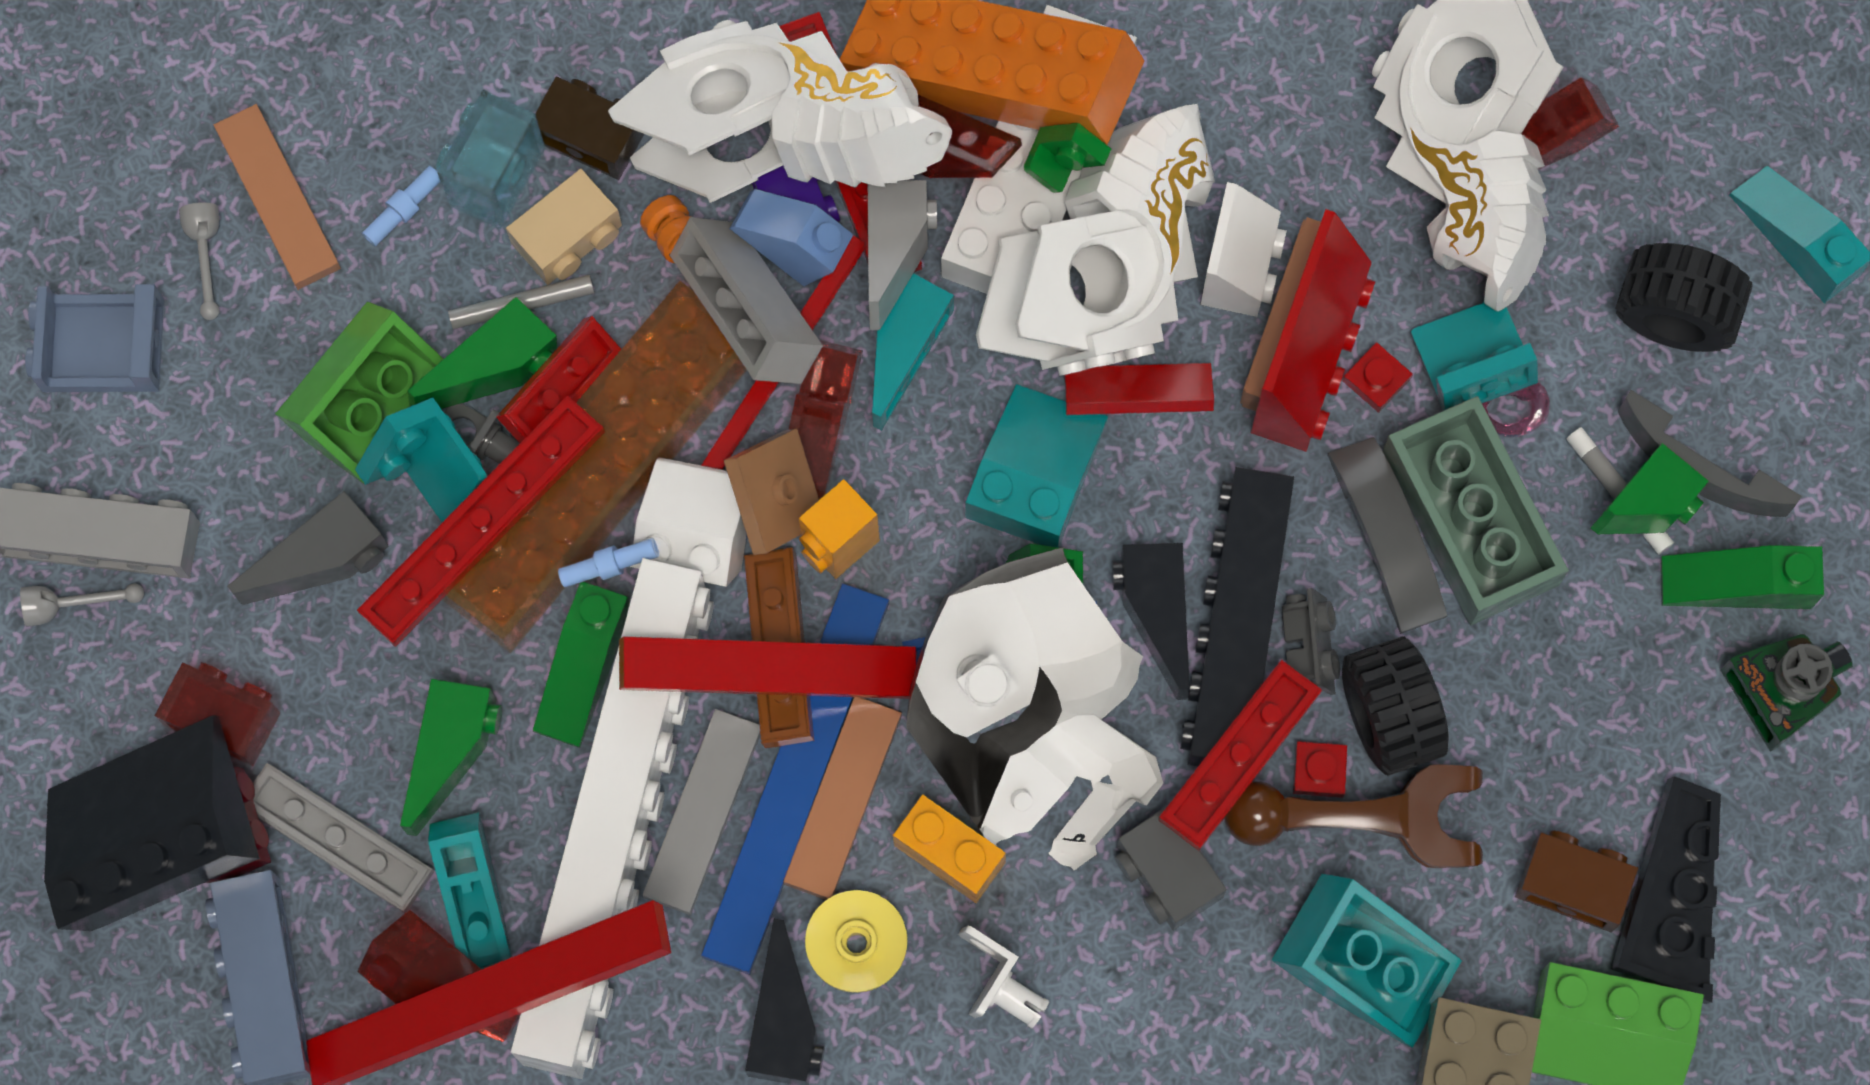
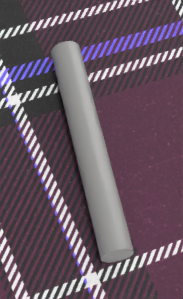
[448,275,594,329]

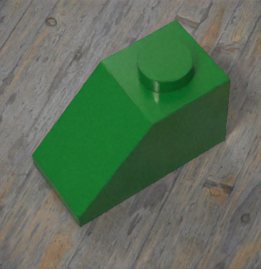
[1590,443,1709,535]

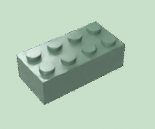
[1383,396,1569,626]

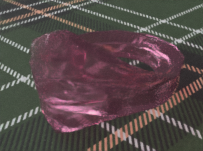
[1482,382,1550,437]

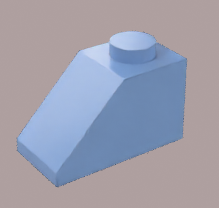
[729,189,854,286]

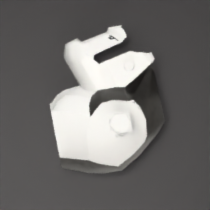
[906,547,1163,870]

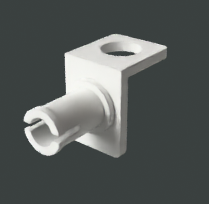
[958,925,1049,1029]

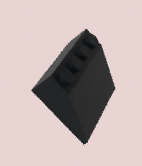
[44,715,260,931]

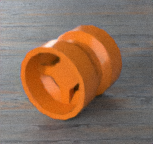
[640,195,690,263]

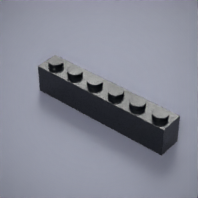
[1180,467,1294,767]

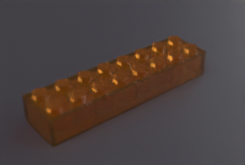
[442,281,747,653]

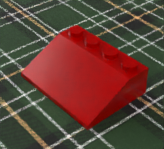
[1251,209,1376,452]

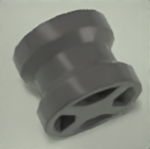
[1773,644,1833,702]

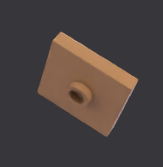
[724,428,819,555]

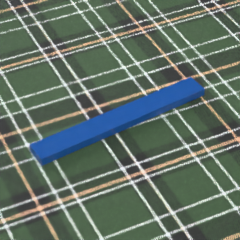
[701,583,889,975]

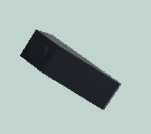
[1112,543,1190,700]
[745,918,825,1085]

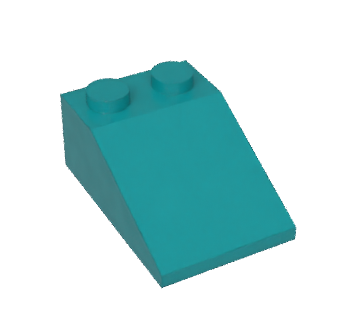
[965,384,1108,548]
[1272,874,1462,1048]

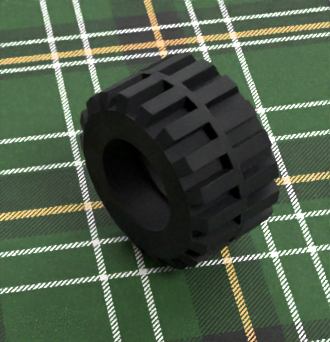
[1615,243,1753,352]
[1342,636,1449,776]

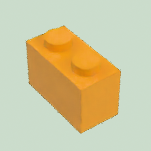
[799,479,880,579]
[893,794,1006,903]

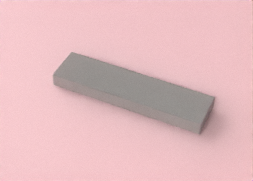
[642,709,761,915]
[253,763,434,914]

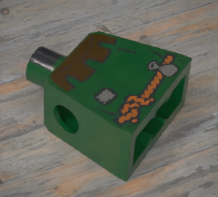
[1720,634,1853,752]

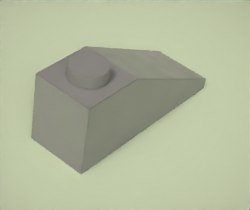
[868,180,937,330]

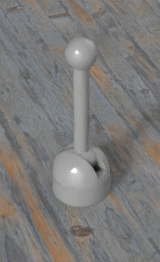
[179,203,220,320]
[20,583,144,627]

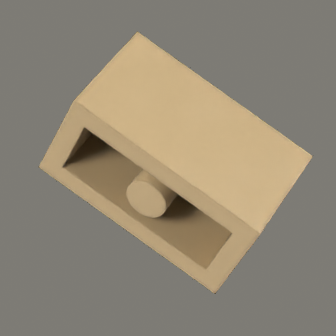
[506,169,622,285]

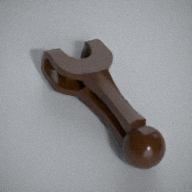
[1224,764,1483,868]

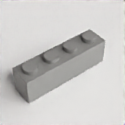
[670,217,823,384]
[0,483,200,579]

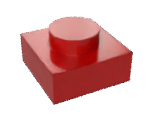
[1342,342,1413,413]
[1293,741,1347,798]

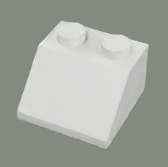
[1201,182,1287,317]
[630,457,747,587]

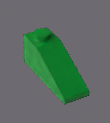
[407,297,557,409]
[1661,545,1824,609]
[533,582,630,748]
[400,679,502,836]

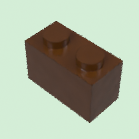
[1515,830,1638,933]

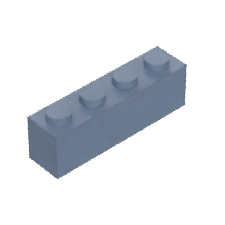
[205,870,311,1085]

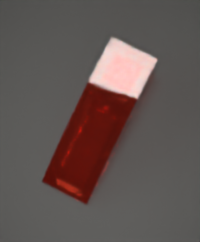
[789,340,863,500]

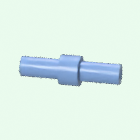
[362,166,443,247]
[558,538,659,587]

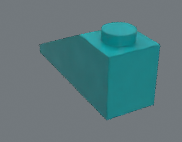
[1729,166,1870,304]
[872,273,954,431]
[428,812,512,977]

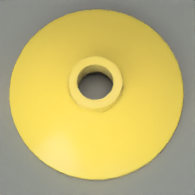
[805,890,907,993]

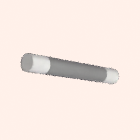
[1566,427,1674,555]

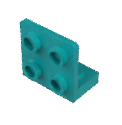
[1411,303,1538,411]
[355,398,487,522]

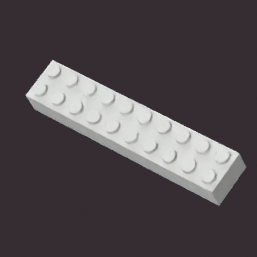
[511,558,714,1079]

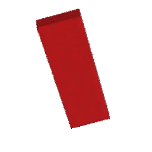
[496,316,624,443]
[1064,363,1214,415]

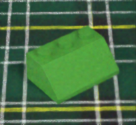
[275,301,443,484]
[1532,962,1704,1085]

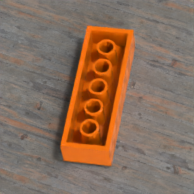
[839,0,1145,145]

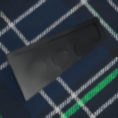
[1611,776,1721,1004]

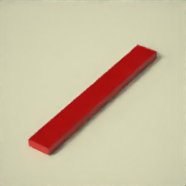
[306,900,672,1085]

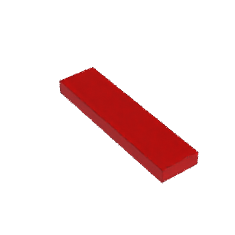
[1158,660,1322,851]

